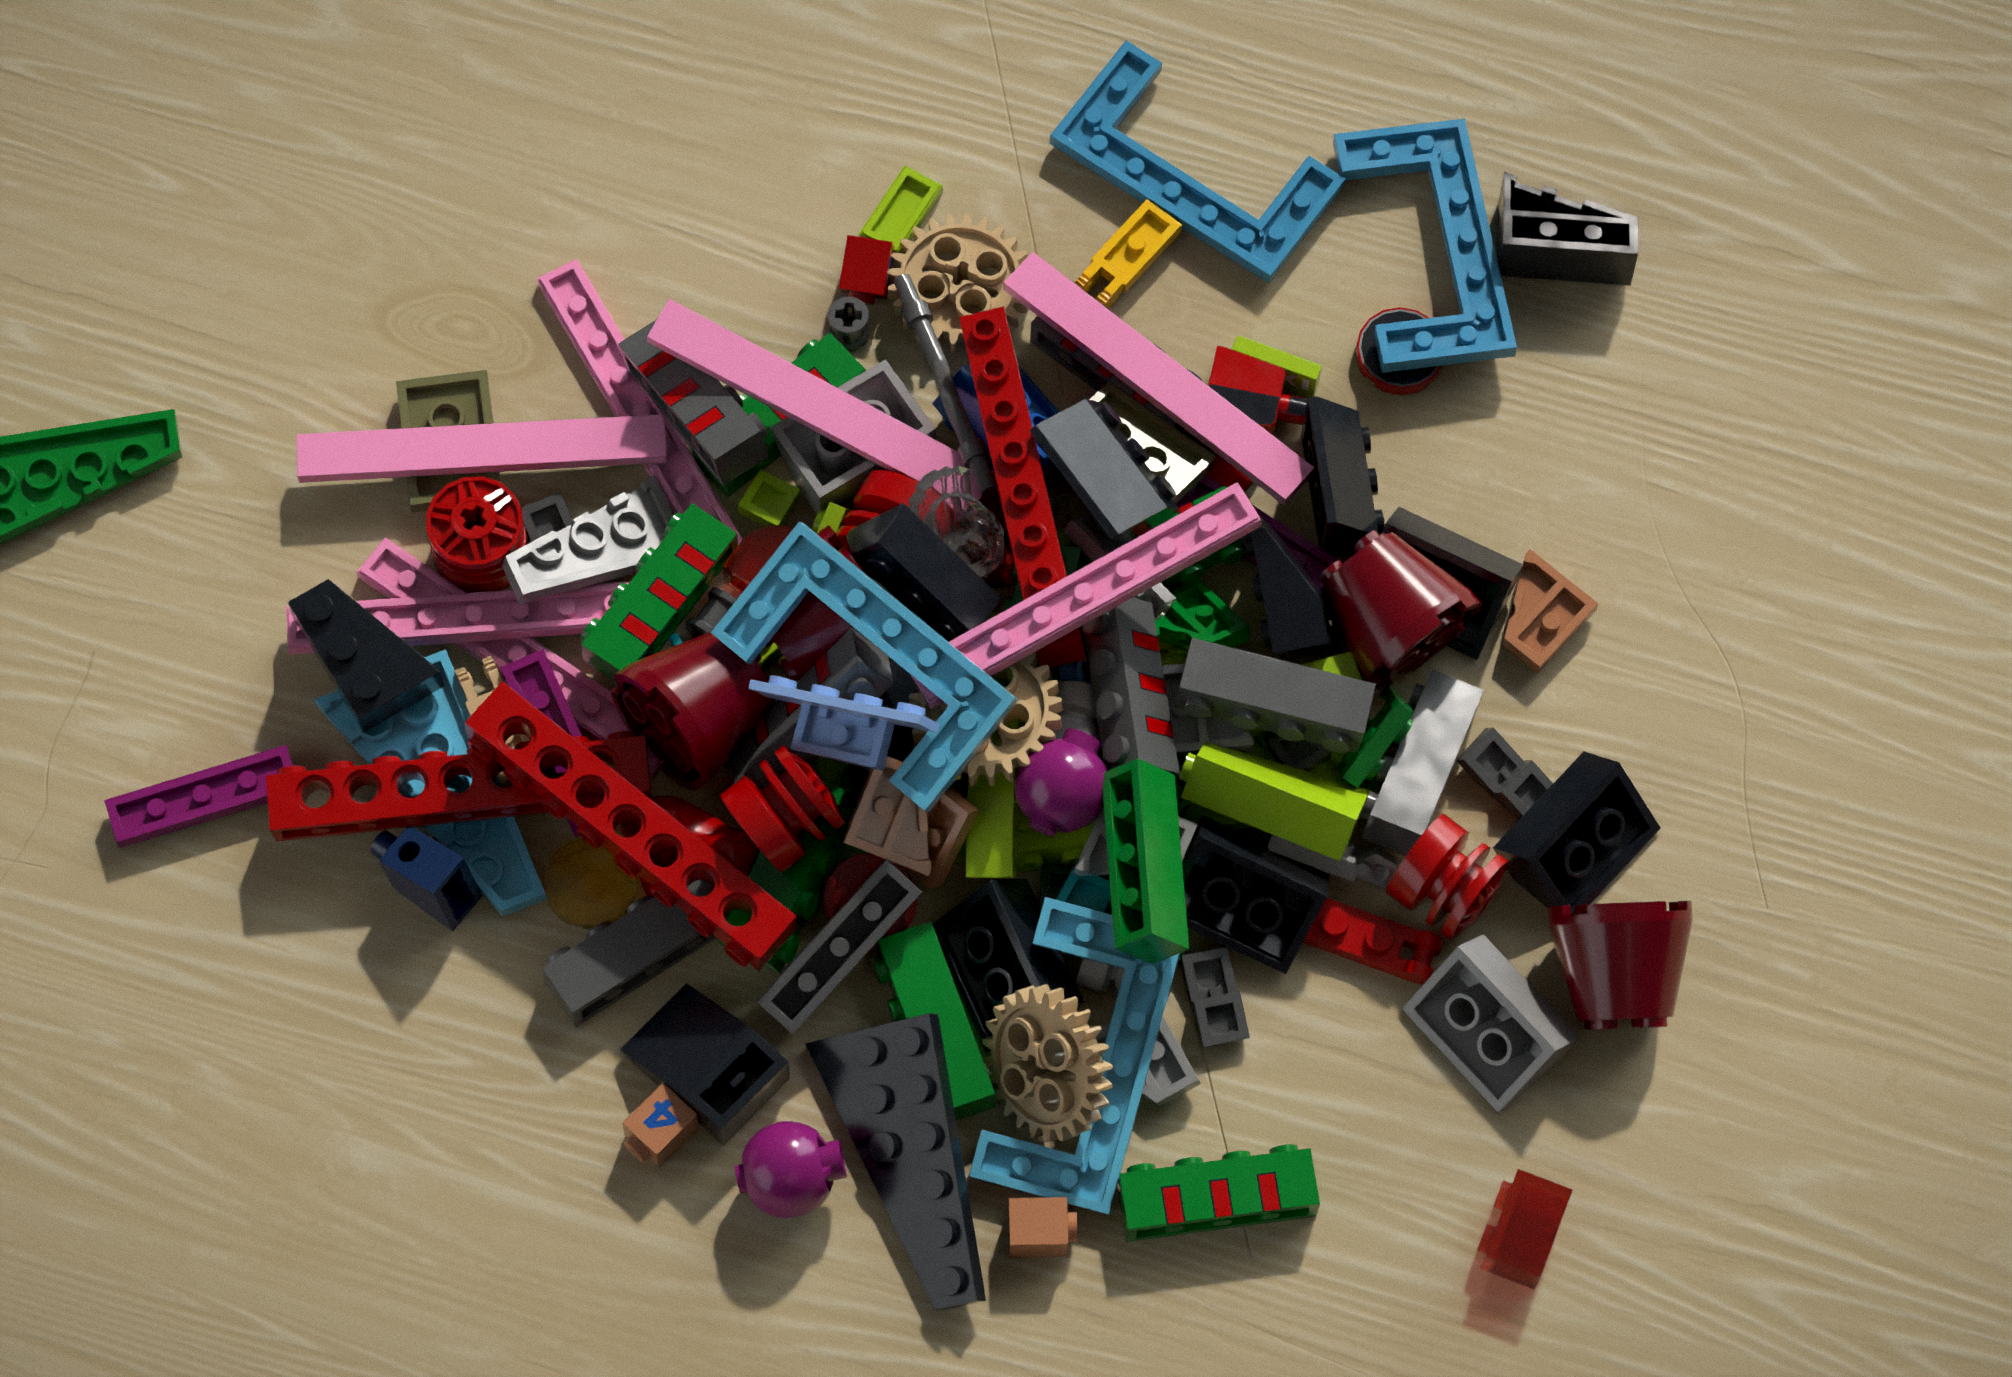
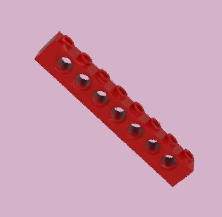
[959,306,1086,668]
[465,681,797,971]
[266,731,652,842]

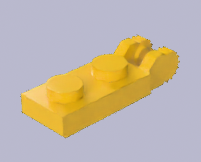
[1075,199,1182,309]

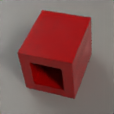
[839,235,895,306]

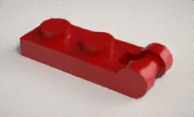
[1303,898,1444,985]

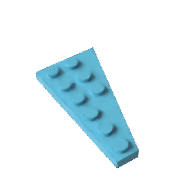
[314,649,547,917]

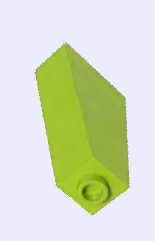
[1179,741,1370,861]

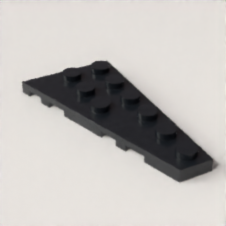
[805,1013,986,1310]

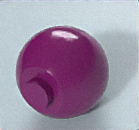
[1014,728,1107,836]
[735,1121,847,1218]

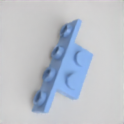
[748,675,940,771]

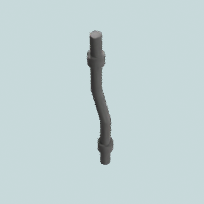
[893,274,998,497]

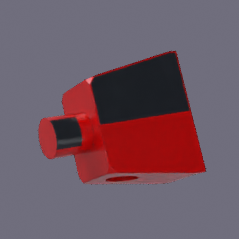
[1198,345,1307,441]

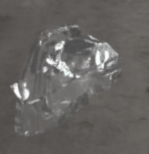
[908,466,1004,579]

